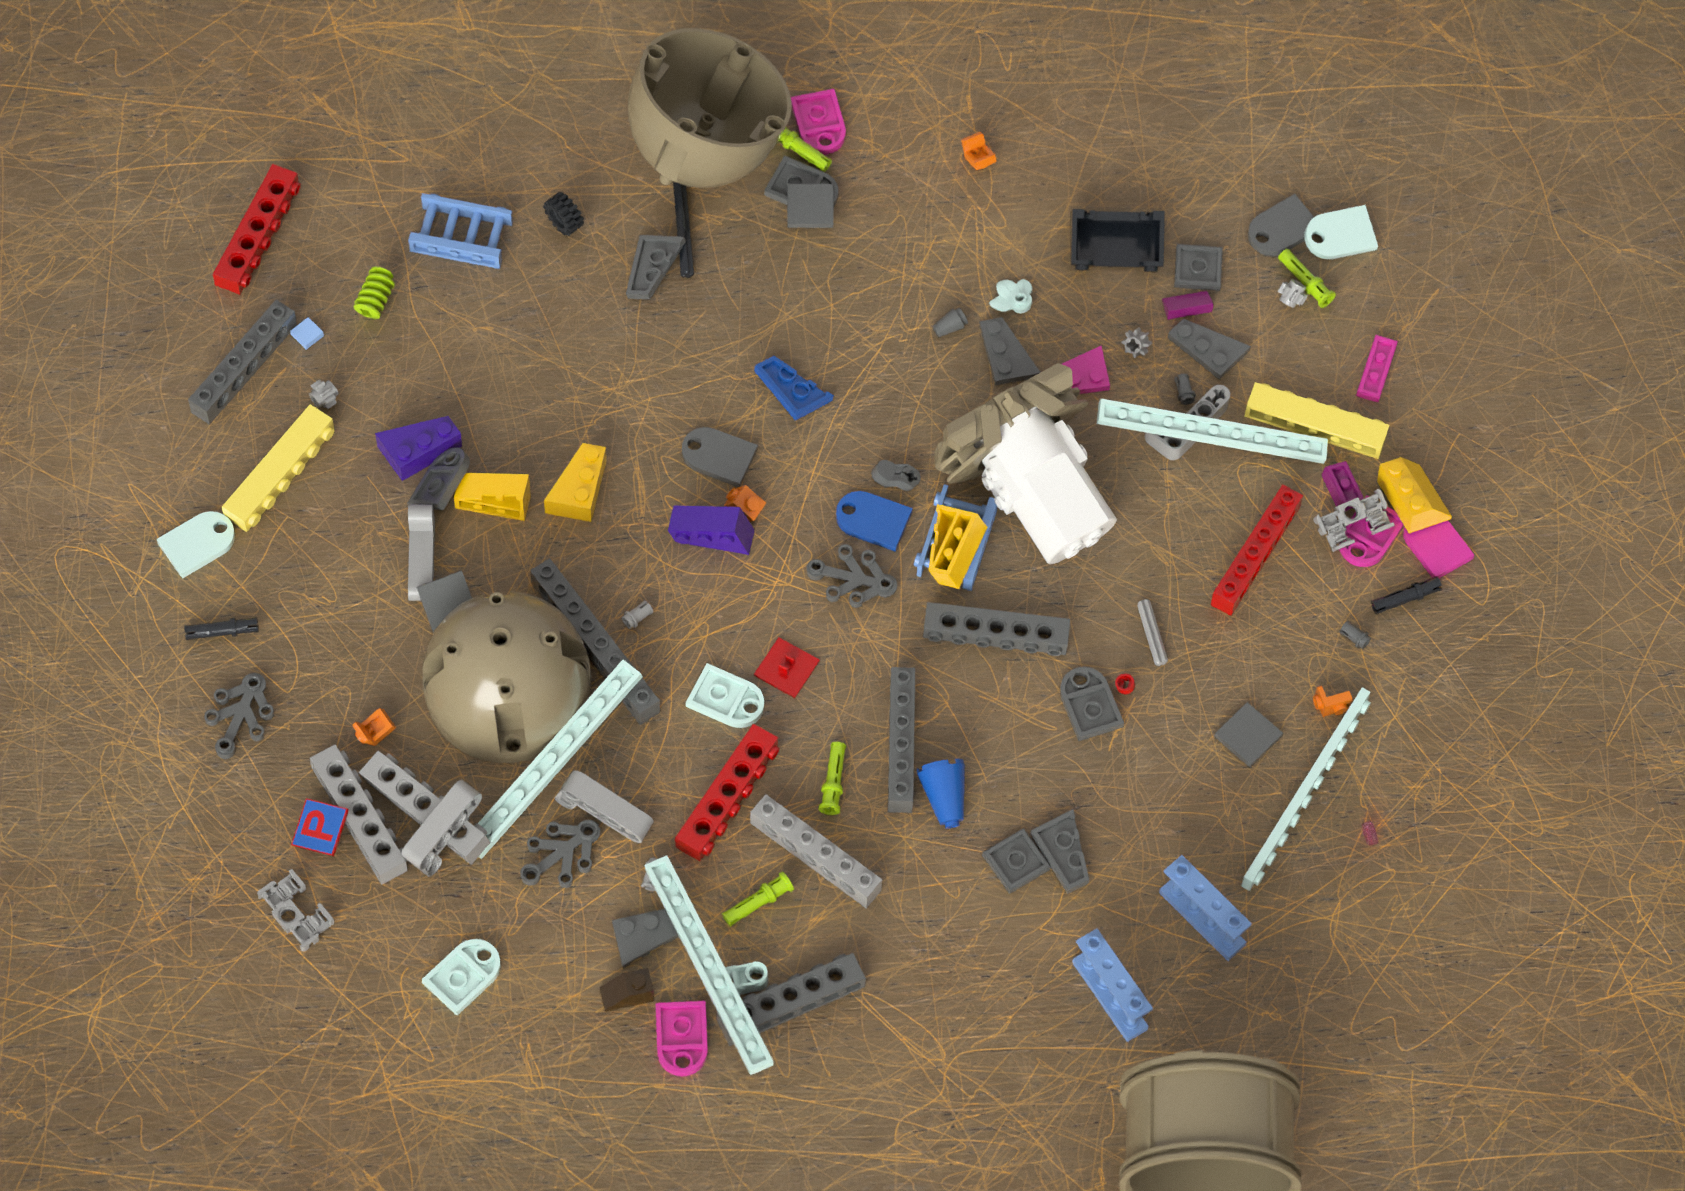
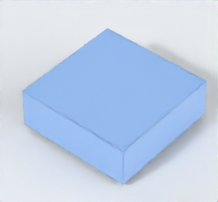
[290,317,324,350]

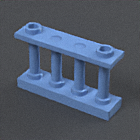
[409,193,513,269]
[914,485,998,591]
[1159,855,1252,961]
[1072,929,1153,1042]

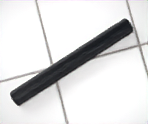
[673,181,694,278]

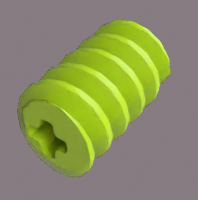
[354,266,395,319]

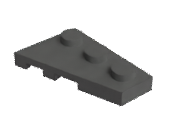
[626,235,686,300]
[979,317,1041,385]
[1167,319,1251,380]
[1030,809,1089,894]
[612,909,679,969]

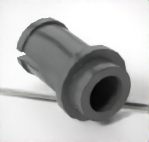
[1174,374,1196,405]
[1339,620,1371,649]

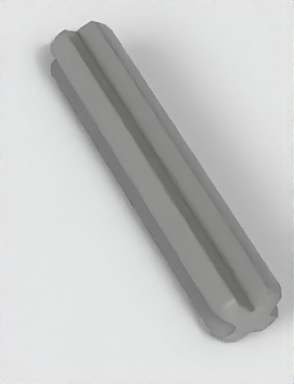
[1137,599,1168,666]

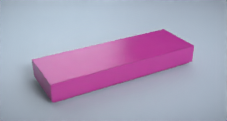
[1356,335,1398,403]

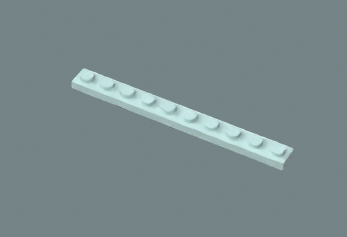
[1097,399,1328,464]
[478,660,643,859]
[1241,688,1371,891]
[645,855,773,1075]

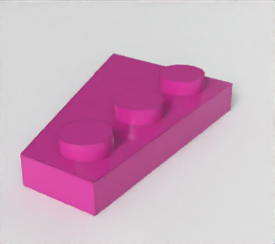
[1062,346,1110,394]

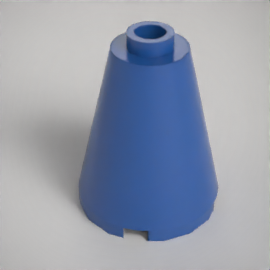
[916,759,965,829]

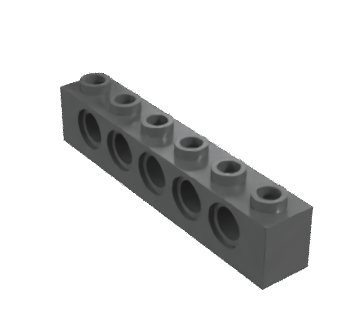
[188,300,297,425]
[923,602,1070,656]
[888,667,915,813]
[717,953,866,1046]

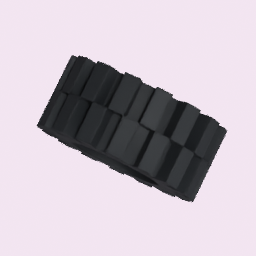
[543,192,584,236]

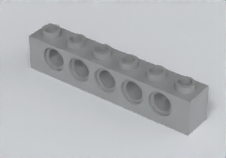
[310,744,408,885]
[359,751,490,865]
[750,795,882,908]

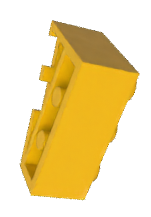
[544,443,607,522]
[454,473,531,521]
[928,504,987,589]

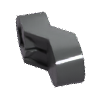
[871,460,921,491]

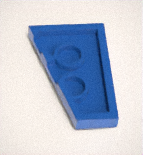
[754,356,834,421]

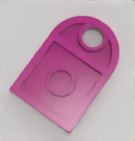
[791,89,846,155]
[1339,495,1404,567]
[1403,520,1474,578]
[655,1001,708,1076]

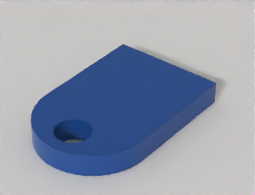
[836,491,913,552]

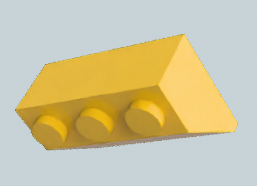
[1377,457,1452,533]

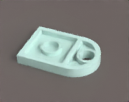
[1304,205,1378,259]
[157,511,235,579]
[686,663,764,728]
[422,939,501,1015]

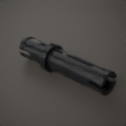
[1371,576,1442,615]
[184,617,259,641]

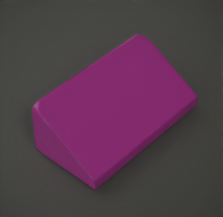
[1162,291,1213,320]
[1321,461,1364,512]

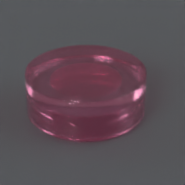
[1361,820,1379,846]

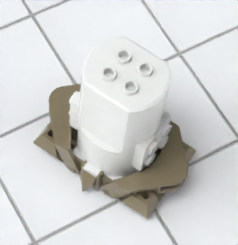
[934,363,1117,564]

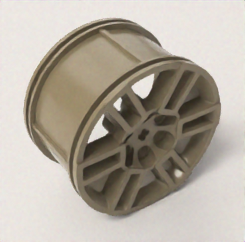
[1119,1051,1301,1191]

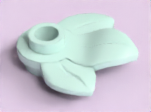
[989,279,1032,314]

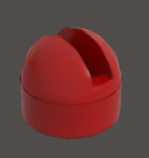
[1115,673,1135,695]

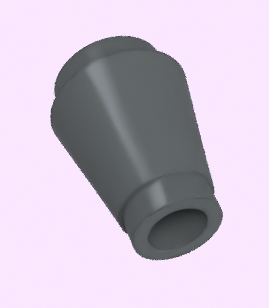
[932,307,968,338]

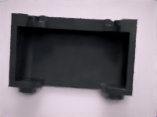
[1070,209,1165,272]

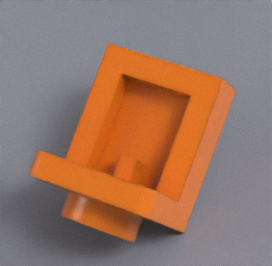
[961,132,997,170]
[724,485,766,522]
[1313,686,1353,717]
[352,708,396,746]

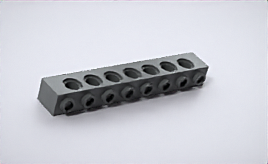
[530,558,660,725]

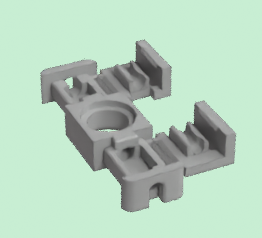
[1313,489,1395,552]
[258,869,335,951]

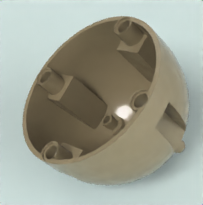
[628,28,792,188]
[423,591,591,763]

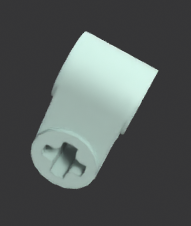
[725,962,768,996]

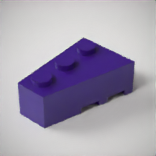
[375,416,462,481]
[668,506,755,555]

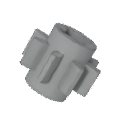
[1278,279,1308,308]
[1121,327,1152,358]
[309,379,338,409]

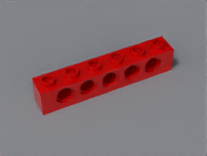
[213,164,301,295]
[1211,484,1303,616]
[675,723,780,861]

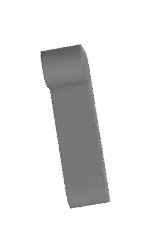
[1144,385,1230,460]
[408,504,435,601]
[555,771,654,843]
[402,780,482,877]

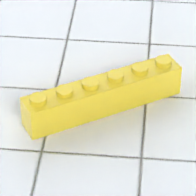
[1244,382,1389,459]
[222,404,334,532]

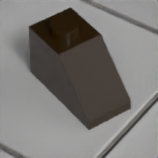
[600,968,654,1012]

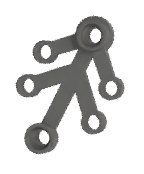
[806,544,897,608]
[204,673,274,759]
[520,820,601,888]

